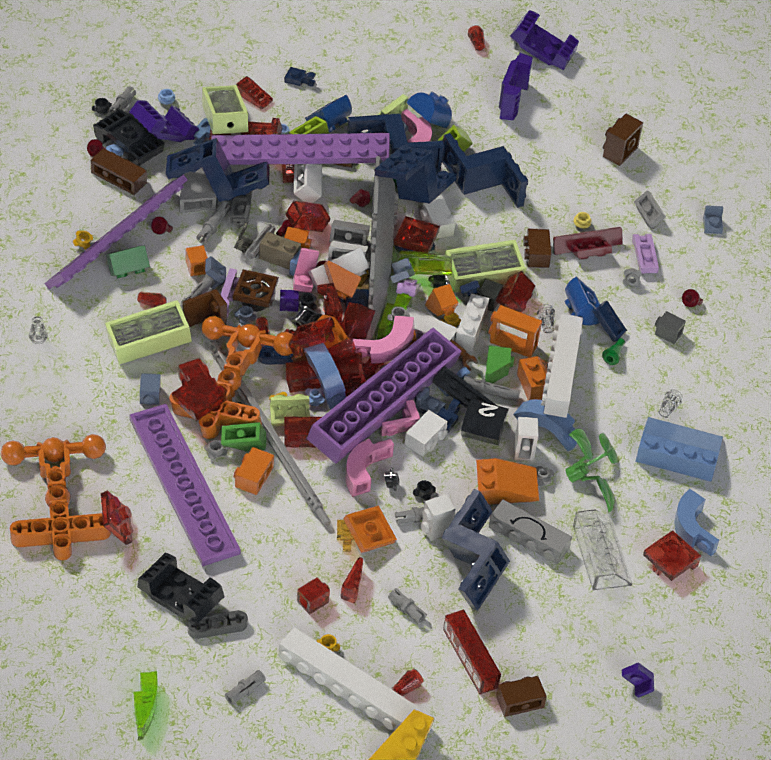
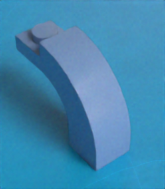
[303,339,346,410]
[513,400,577,451]
[674,489,719,556]

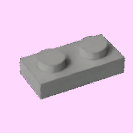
[634,190,666,228]

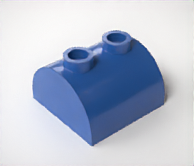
[406,91,452,129]
[305,94,352,133]
[565,276,600,326]

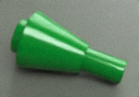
[602,338,625,365]

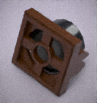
[233,269,279,312]

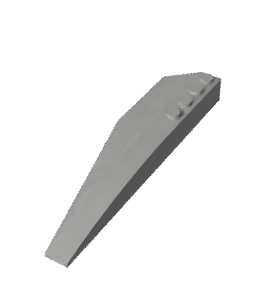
[367,156,398,340]

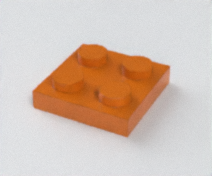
[343,505,397,553]

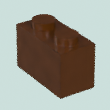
[523,228,551,268]
[496,676,547,717]

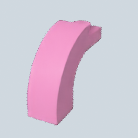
[401,109,432,143]
[352,316,415,363]
[345,439,394,497]

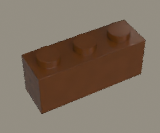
[91,148,147,195]

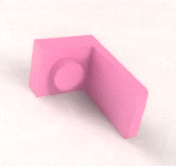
[293,248,319,293]
[380,400,420,436]

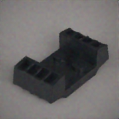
[93,108,165,166]
[137,552,225,623]

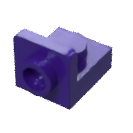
[280,290,299,312]
[622,662,654,698]

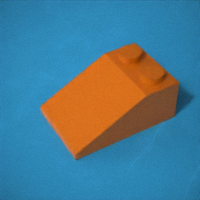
[476,458,539,505]

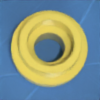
[573,212,592,228]

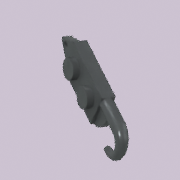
[230,191,253,229]

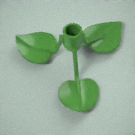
[565,428,618,513]

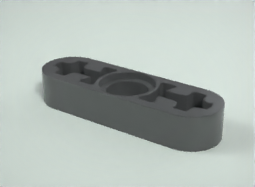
[188,610,248,639]

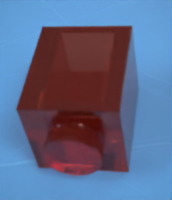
[297,577,330,615]

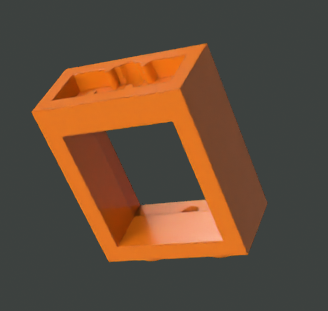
[488,305,542,358]

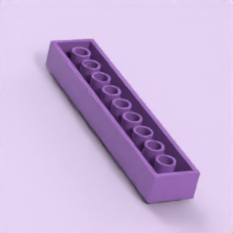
[307,327,461,464]

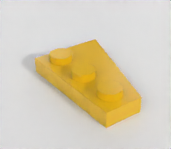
[368,709,435,760]

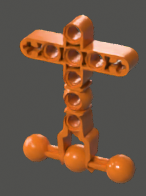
[169,316,297,439]
[0,434,111,560]

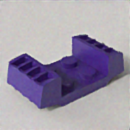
[510,10,579,70]
[499,52,533,121]
[129,100,199,142]

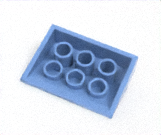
[635,417,723,482]

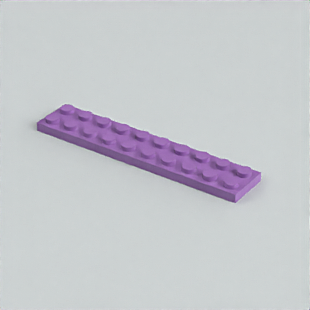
[212,133,390,165]
[44,174,187,289]
[129,404,241,567]

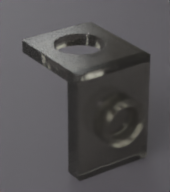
[234,222,259,258]

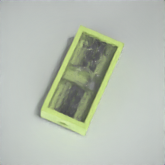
[202,85,248,134]
[443,239,526,292]
[105,300,192,365]

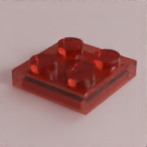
[394,216,440,255]
[101,490,133,545]

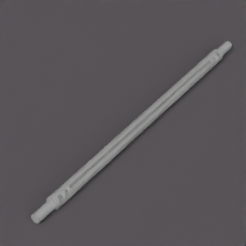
[202,333,331,526]

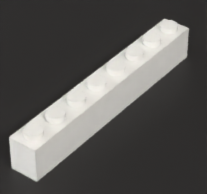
[541,313,583,418]
[278,627,432,731]

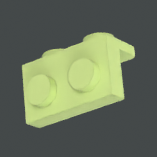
[377,94,408,115]
[270,394,310,426]

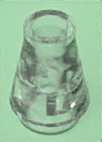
[537,304,555,333]
[29,316,48,344]
[658,389,683,418]

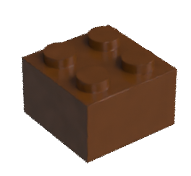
[603,113,644,166]

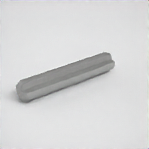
[245,224,276,259]

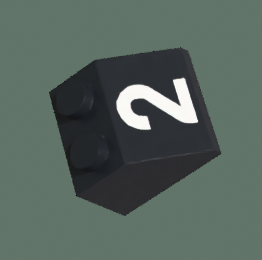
[461,399,509,446]

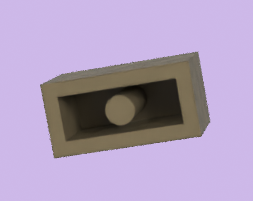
[259,232,301,270]

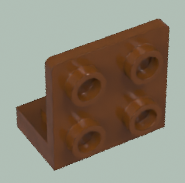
[183,289,227,328]

